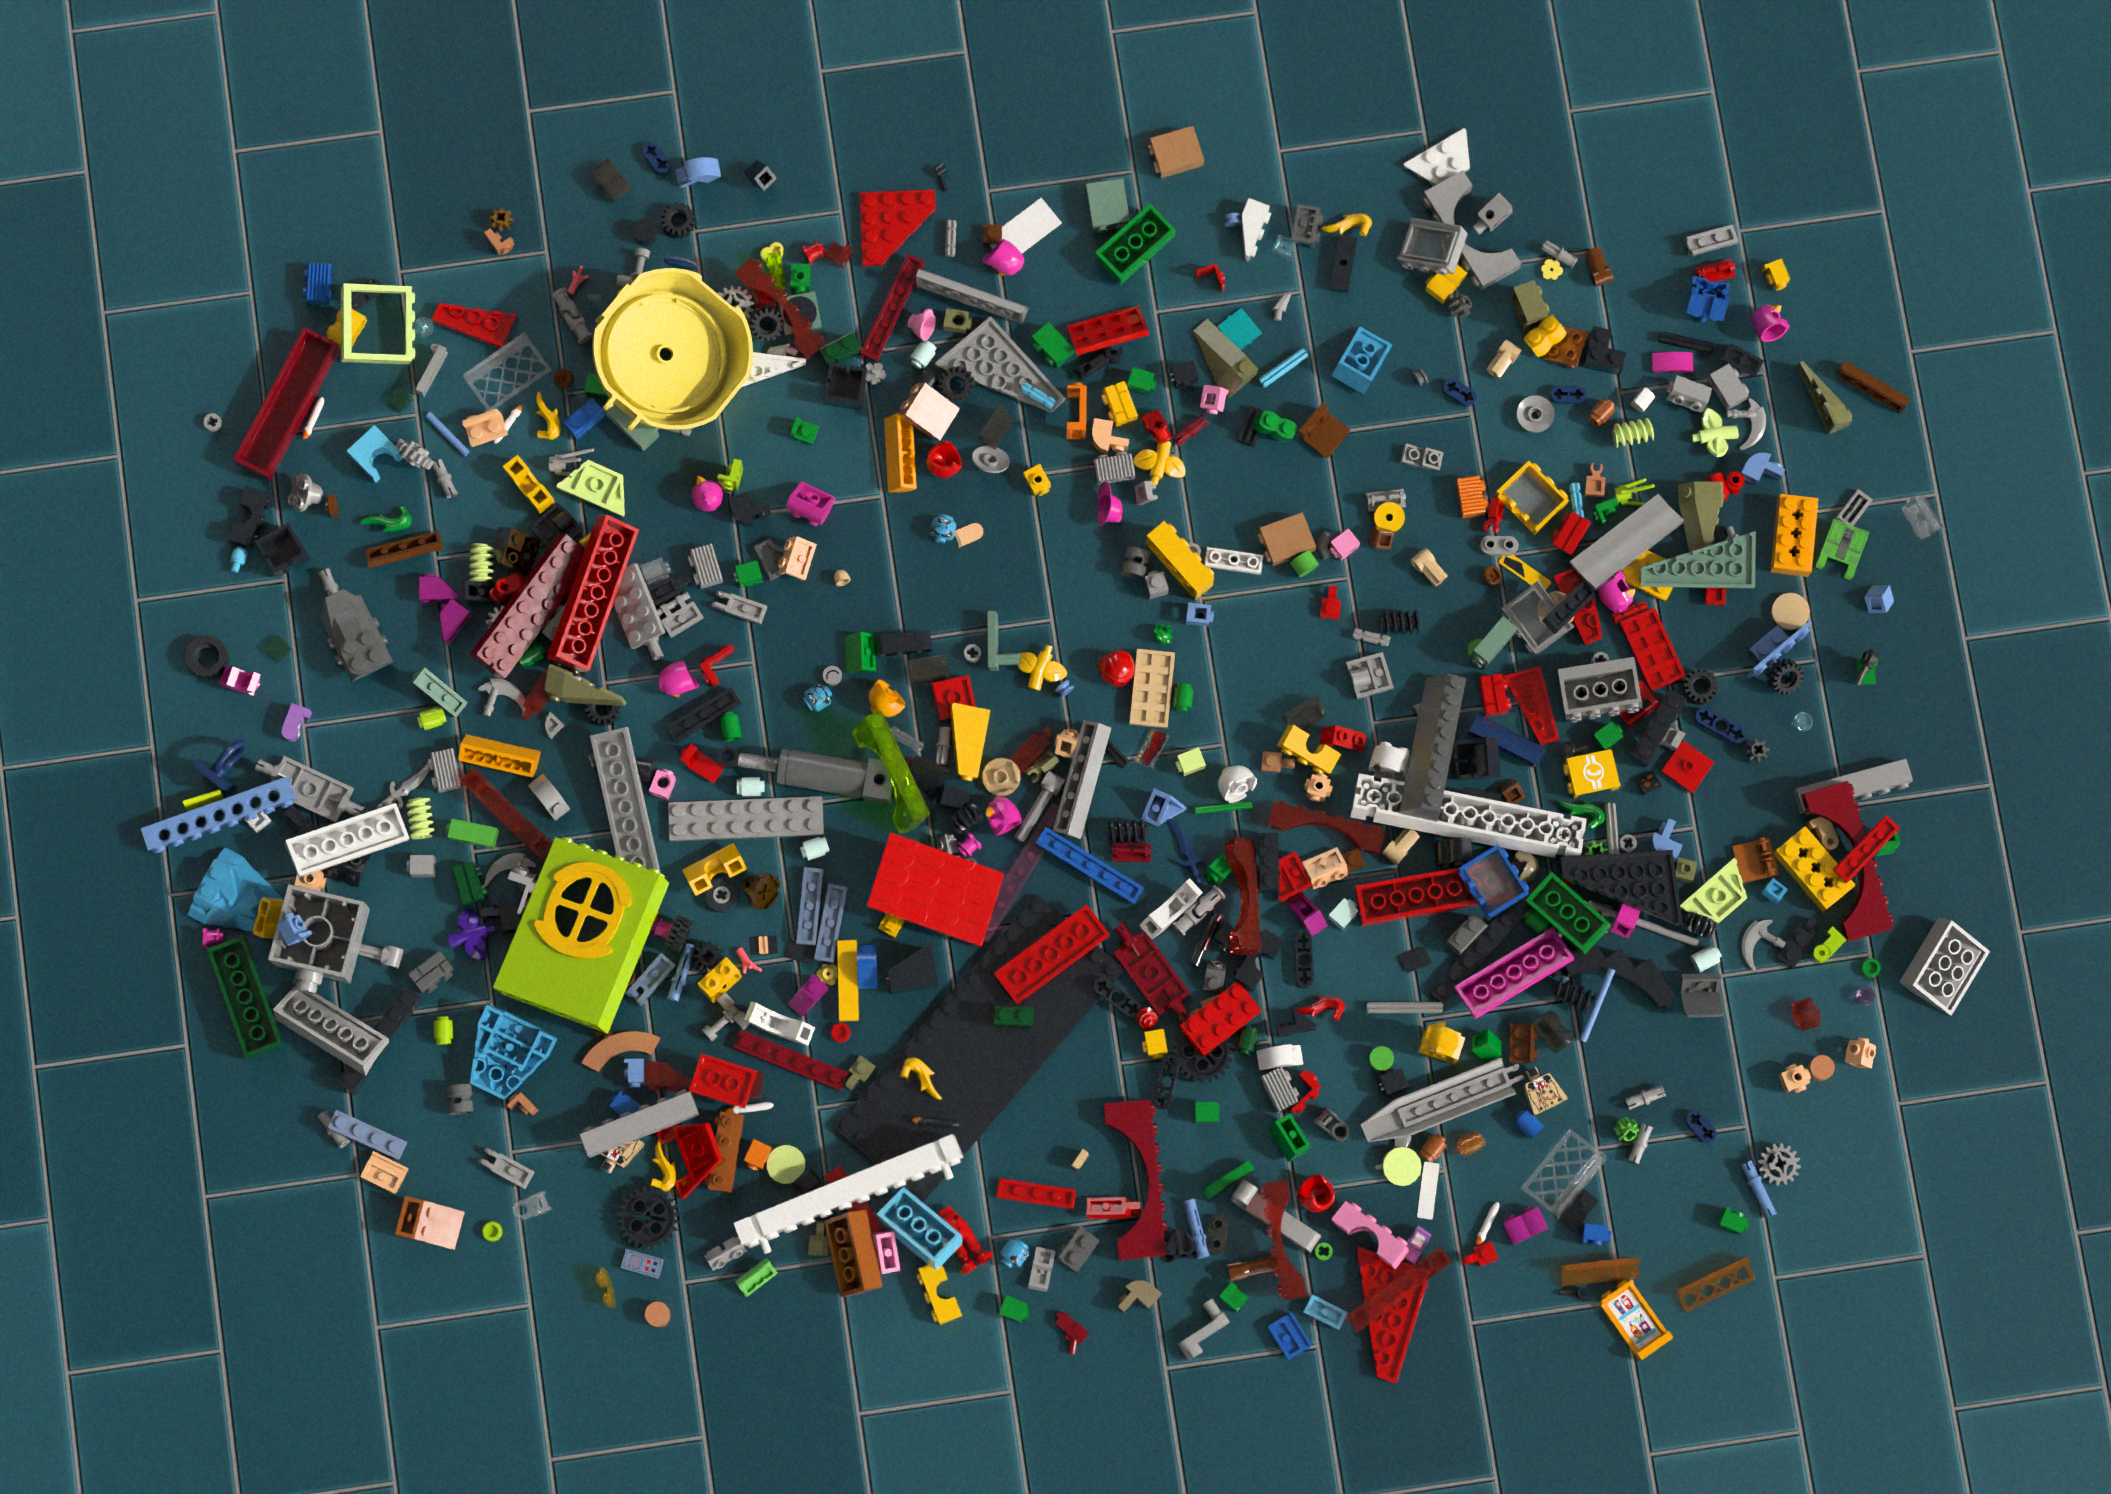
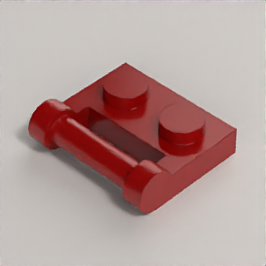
[1619,680,1660,729]

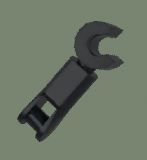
[1074,346,1123,381]

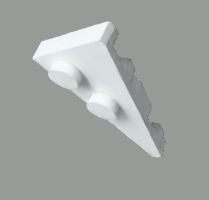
[742,352,806,387]

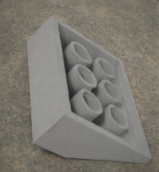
[1900,918,1990,1016]

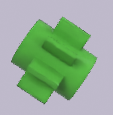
[1583,840,1608,856]
[1614,1117,1640,1142]

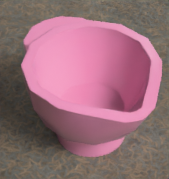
[908,308,936,341]

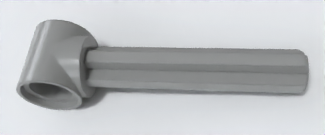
[1015,771,1066,842]
[358,944,404,969]

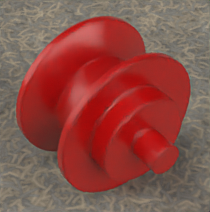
[1136,1007,1158,1029]

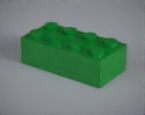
[1095,204,1176,285]
[1526,872,1611,955]

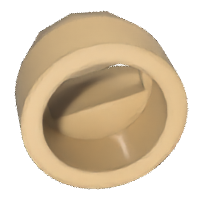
[834,570,851,586]

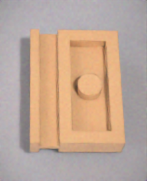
[360,1151,409,1194]

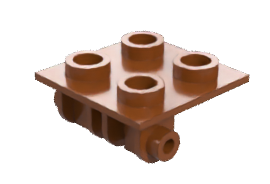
[1542,326,1589,369]
[1732,837,1779,883]

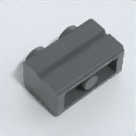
[1445,913,1487,956]
[408,950,455,994]

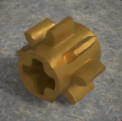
[490,207,514,232]

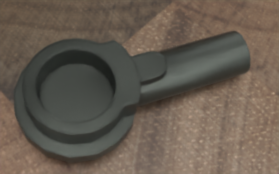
[1853,649,1878,686]

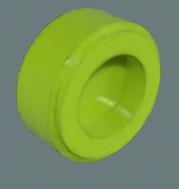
[482,1221,503,1242]

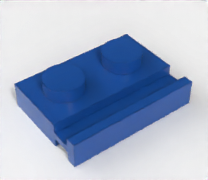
[1267,1312,1312,1360]

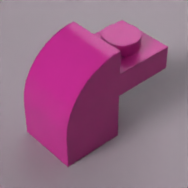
[219,666,260,695]

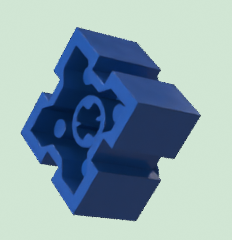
[1686,276,1730,322]

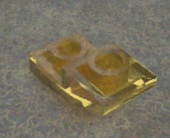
[596,1267,616,1308]

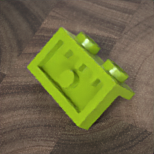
[717,459,743,492]

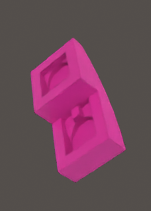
[1652,352,1693,373]

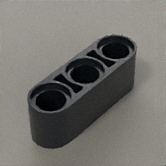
[875,631,932,657]

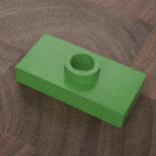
[735,1258,777,1297]

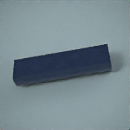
[1468,714,1546,768]

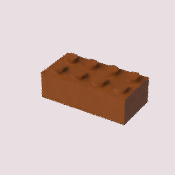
[824,1210,882,1298]

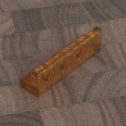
[1559,1257,1640,1287]
[1675,1257,1756,1313]

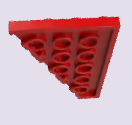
[1357,1247,1431,1384]

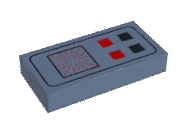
[621,1249,664,1279]

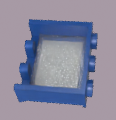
[1457,845,1529,920]

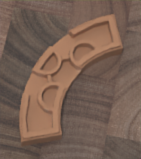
[581,1031,661,1072]

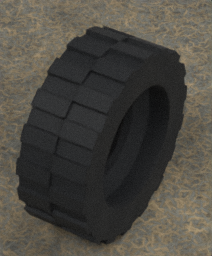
[185,635,229,679]

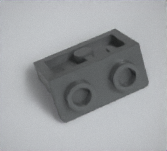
[1291,204,1323,248]
[1057,1226,1100,1273]

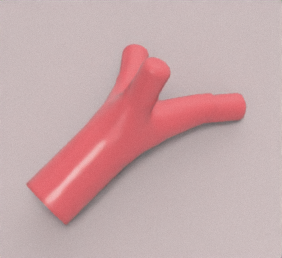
[567,266,589,295]
[736,948,762,974]

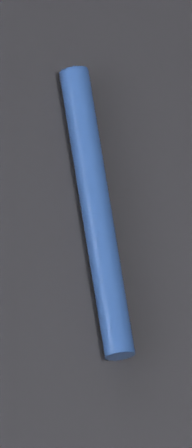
[1579,968,1615,1042]

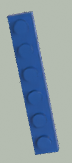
[1035,827,1144,905]

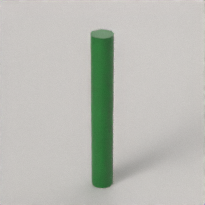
[1194,801,1253,814]

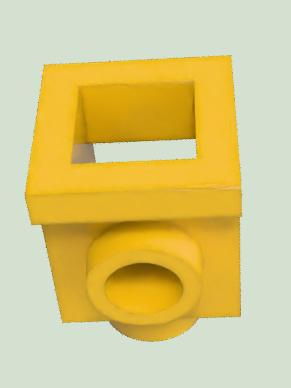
[1761,259,1790,291]
[1023,464,1051,496]

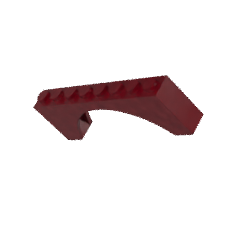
[1800,781,1894,942]
[1103,1100,1168,1261]

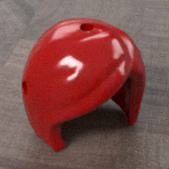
[926,441,962,478]
[1098,650,1135,687]
[1297,1174,1335,1213]

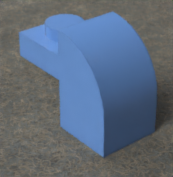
[675,157,721,188]
[1741,453,1785,485]
[1650,819,1683,863]

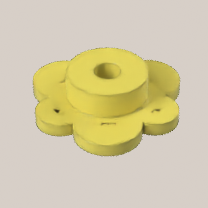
[1541,259,1563,280]
[817,964,838,985]

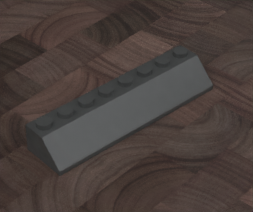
[1399,674,1466,822]

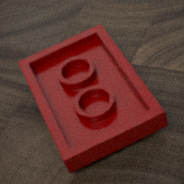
[689,1053,757,1109]

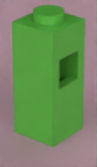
[445,819,499,850]

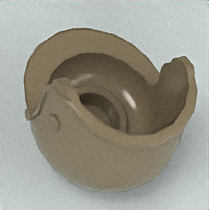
[1510,851,1540,883]

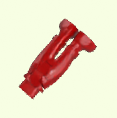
[937,1205,993,1275]

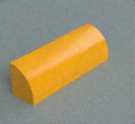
[884,413,916,492]
[458,734,541,777]

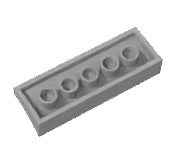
[916,270,1029,324]
[1569,494,1684,591]
[273,986,389,1076]

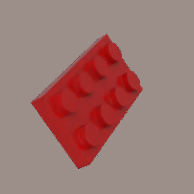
[1066,305,1149,355]
[1619,607,1686,692]
[1179,981,1262,1057]

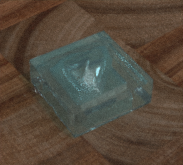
[1272,234,1296,259]

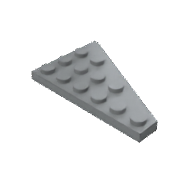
[935,316,1065,413]

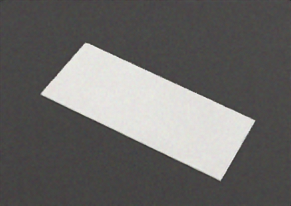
[990,198,1062,253]

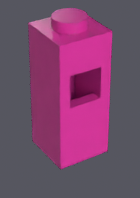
[1610,903,1640,939]

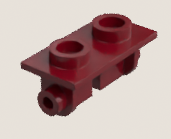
[1112,842,1151,863]

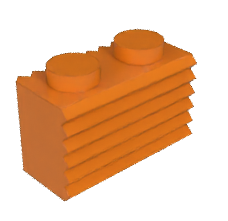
[1455,475,1488,519]

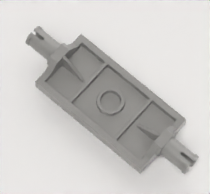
[613,563,665,661]
[255,756,365,823]

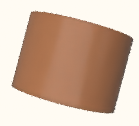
[1807,1055,1835,1081]
[645,1302,671,1328]

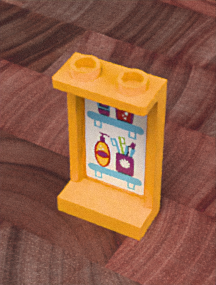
[1598,1279,1674,1361]

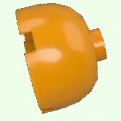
[868,679,906,717]

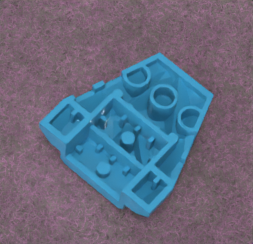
[188,847,284,932]
[470,1004,558,1100]

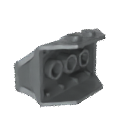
[319,589,393,682]

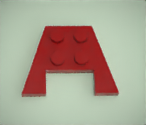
[656,1123,723,1199]

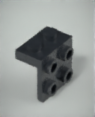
[897,755,949,811]
[323,852,373,887]

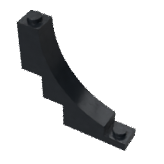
[1546,943,1676,1010]

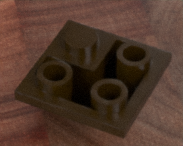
[493,527,540,576]

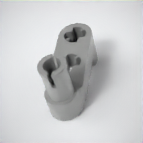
[1178,1298,1230,1361]

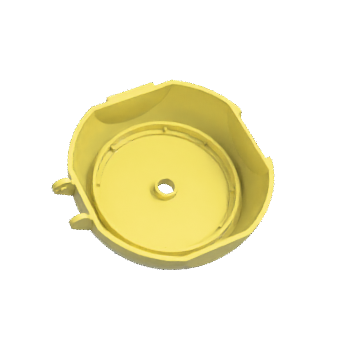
[592,268,753,431]

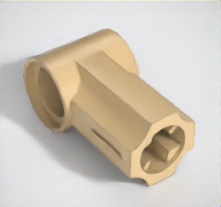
[1487,339,1522,379]
[1410,548,1448,587]
[1382,828,1420,866]

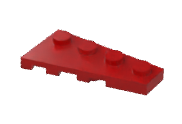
[1553,568,1602,646]

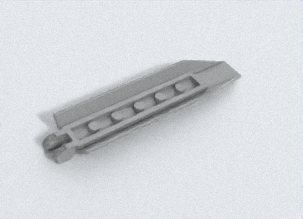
[1360,1058,1525,1142]

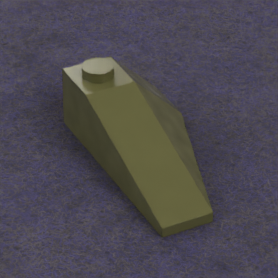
[1193,319,1258,399]
[1796,361,1852,435]
[1678,482,1724,552]
[545,664,626,706]

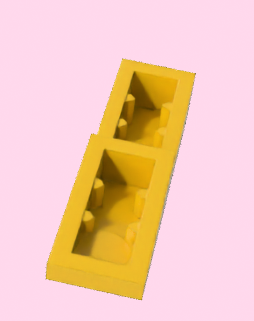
[837,940,859,1022]

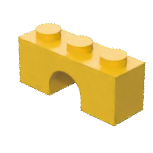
[503,455,555,515]
[1277,725,1341,774]
[682,843,747,896]
[916,1265,962,1325]

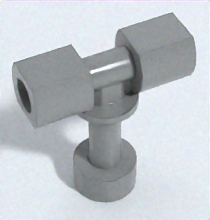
[616,248,650,289]
[702,993,751,1041]

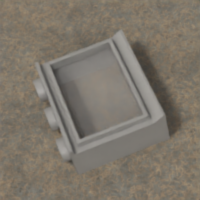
[1397,218,1468,275]
[1501,581,1575,654]

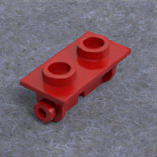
[1694,259,1736,282]

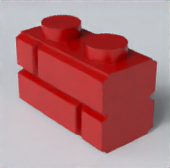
[1551,511,1591,555]
[1478,674,1511,717]

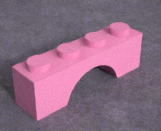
[1331,1201,1409,1269]

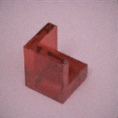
[824,242,853,269]
[1791,997,1821,1031]

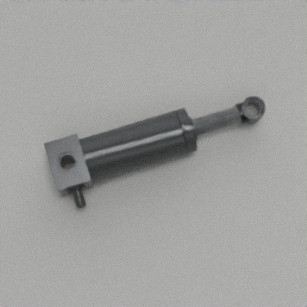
[718,746,897,807]

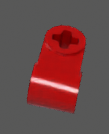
[1141,409,1171,444]
[489,572,523,603]

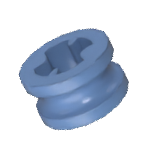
[1224,213,1242,227]
[1055,680,1074,698]

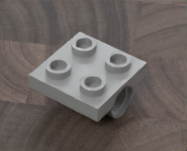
[1346,652,1394,699]

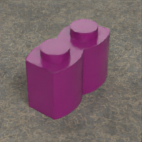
[1502,1206,1548,1246]

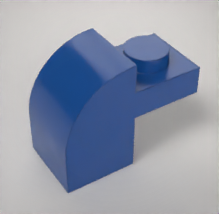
[857,945,878,989]

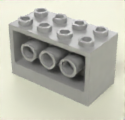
[1558,657,1642,723]

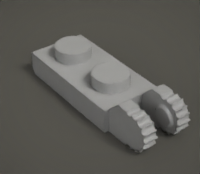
[711,591,768,625]
[478,1147,535,1189]

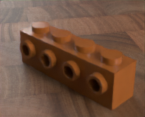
[705,1111,744,1194]

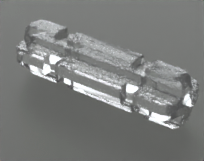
[889,726,924,753]

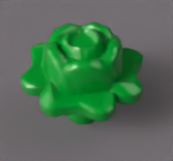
[1153,624,1173,644]

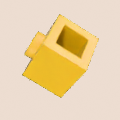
[1142,1029,1168,1059]

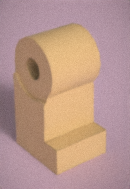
[1807,817,1839,852]

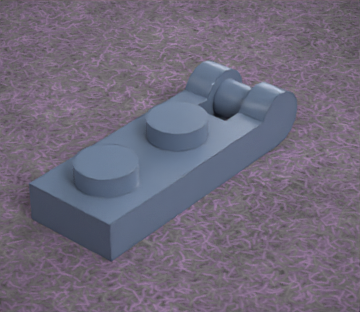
[626,953,676,1007]

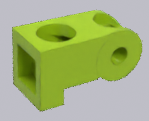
[1811,926,1847,963]

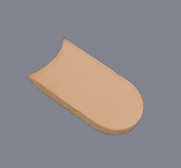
[954,523,983,548]

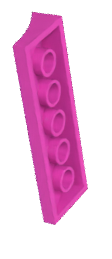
[1454,927,1574,1019]

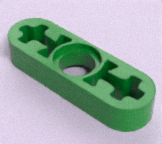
[1202,1160,1255,1199]

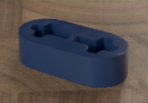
[643,142,671,175]
[1443,379,1476,407]
[1550,385,1586,405]
[1685,1110,1717,1144]

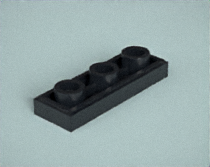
[1329,235,1357,293]

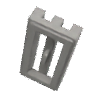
[1835,489,1873,526]

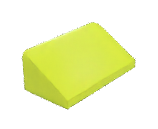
[183,790,225,812]

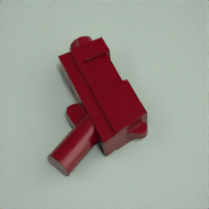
[1055,1311,1089,1355]

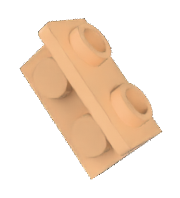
[462,409,508,447]
[778,536,817,581]
[1302,847,1348,889]

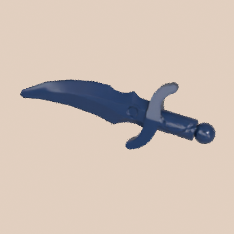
[1168,819,1206,884]

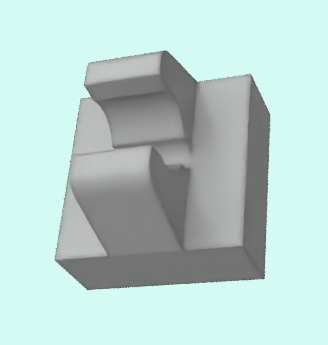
[1134,481,1158,505]

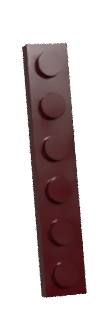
[860,254,925,363]
[733,1029,849,1091]

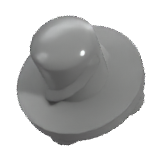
[288,474,323,512]

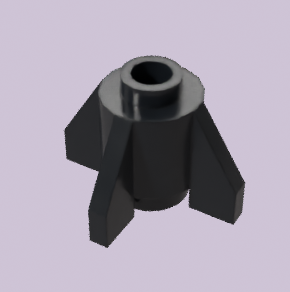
[1165,1228,1197,1263]

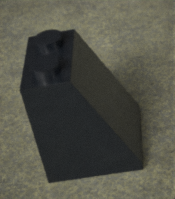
[885,944,938,994]

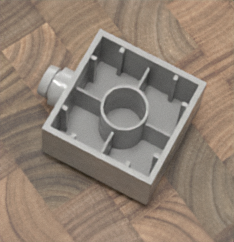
[268,884,370,994]

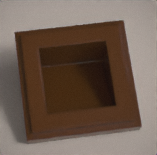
[1368,526,1395,550]
[1497,779,1525,804]

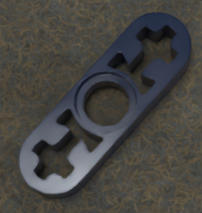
[1694,707,1747,745]

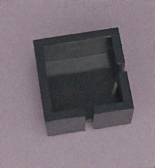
[823,362,868,410]
[255,522,310,578]
[1453,737,1501,781]

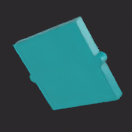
[1217,308,1262,350]

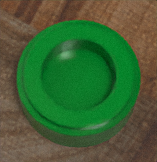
[1860,958,1881,978]

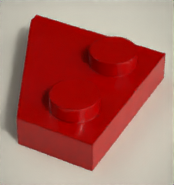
[1278,851,1313,903]

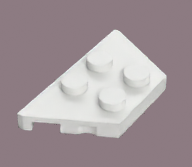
[1403,128,1470,186]

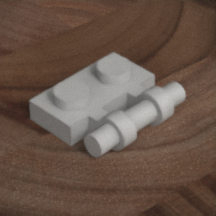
[657,591,704,638]

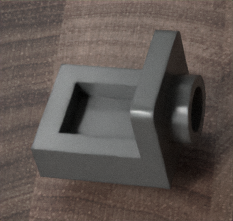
[1203,960,1226,993]

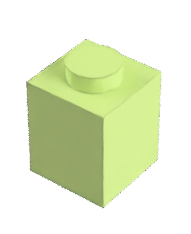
[1175,748,1206,776]

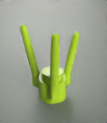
[1614,478,1655,507]

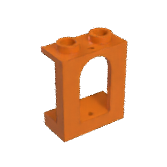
[1066,383,1087,439]

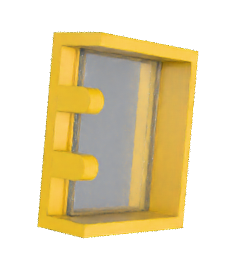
[1495,461,1569,535]

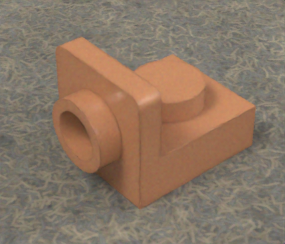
[484,228,514,255]
[507,1092,539,1116]

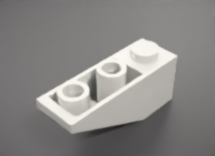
[1241,198,1271,262]

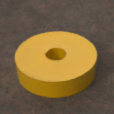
[1374,502,1405,532]

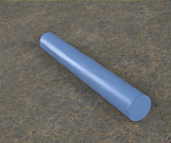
[425,412,470,456]

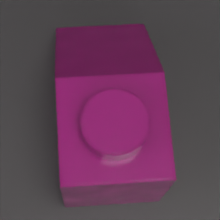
[419,574,460,604]
[440,599,472,646]
[1286,892,1328,936]
[788,974,829,1018]

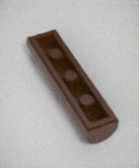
[1836,360,1911,413]
[365,530,444,569]

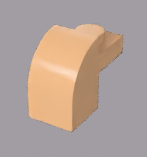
[1092,418,1129,455]

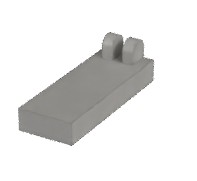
[1685,225,1739,257]
[416,344,448,397]

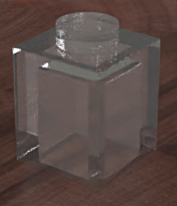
[640,557,671,587]

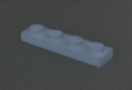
[796,867,824,946]
[814,884,848,963]
[327,1110,407,1160]

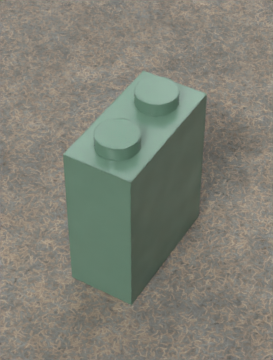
[1086,178,1130,233]
[1470,616,1518,670]

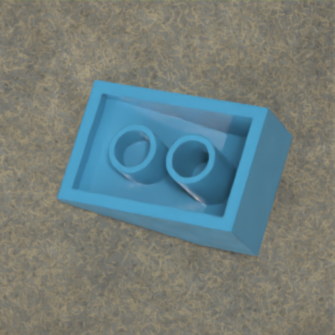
[1332,327,1392,394]

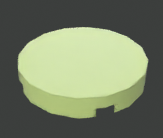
[767,1145,805,1184]
[1382,1147,1421,1186]

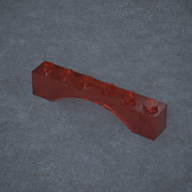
[734,257,825,360]
[460,767,553,863]
[1267,800,1385,856]
[1225,837,1262,956]
[644,1061,764,1099]
[1260,1180,1307,1301]
[1345,1246,1452,1333]

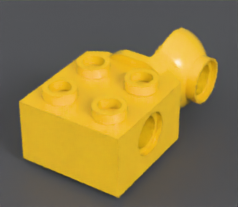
[1418,1021,1465,1064]

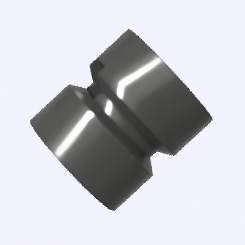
[1121,547,1150,580]
[446,1084,474,1115]

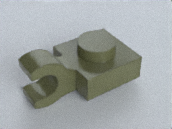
[1025,751,1059,783]
[845,1055,876,1091]
[808,1222,829,1256]

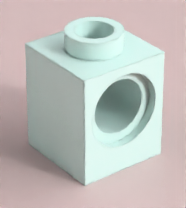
[1328,898,1359,930]

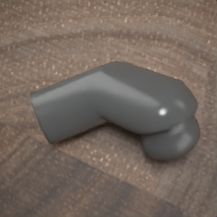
[1317,531,1334,560]

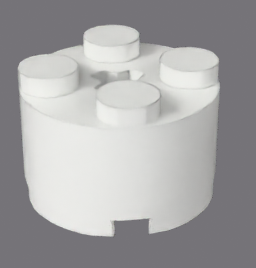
[1368,742,1410,782]

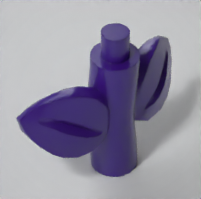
[448,908,496,960]

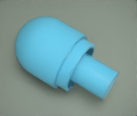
[230,546,247,573]

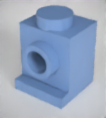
[1186,602,1214,627]
[277,913,312,946]
[624,1059,645,1088]

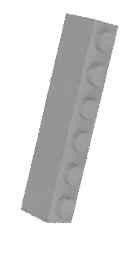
[1053,720,1111,839]
[1793,759,1913,815]
[580,1090,699,1158]

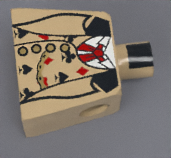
[1523,1067,1568,1116]
[600,1139,645,1173]

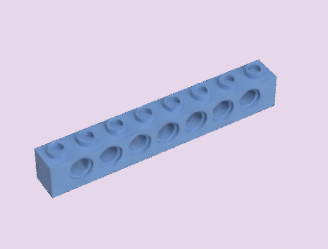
[141,777,297,853]

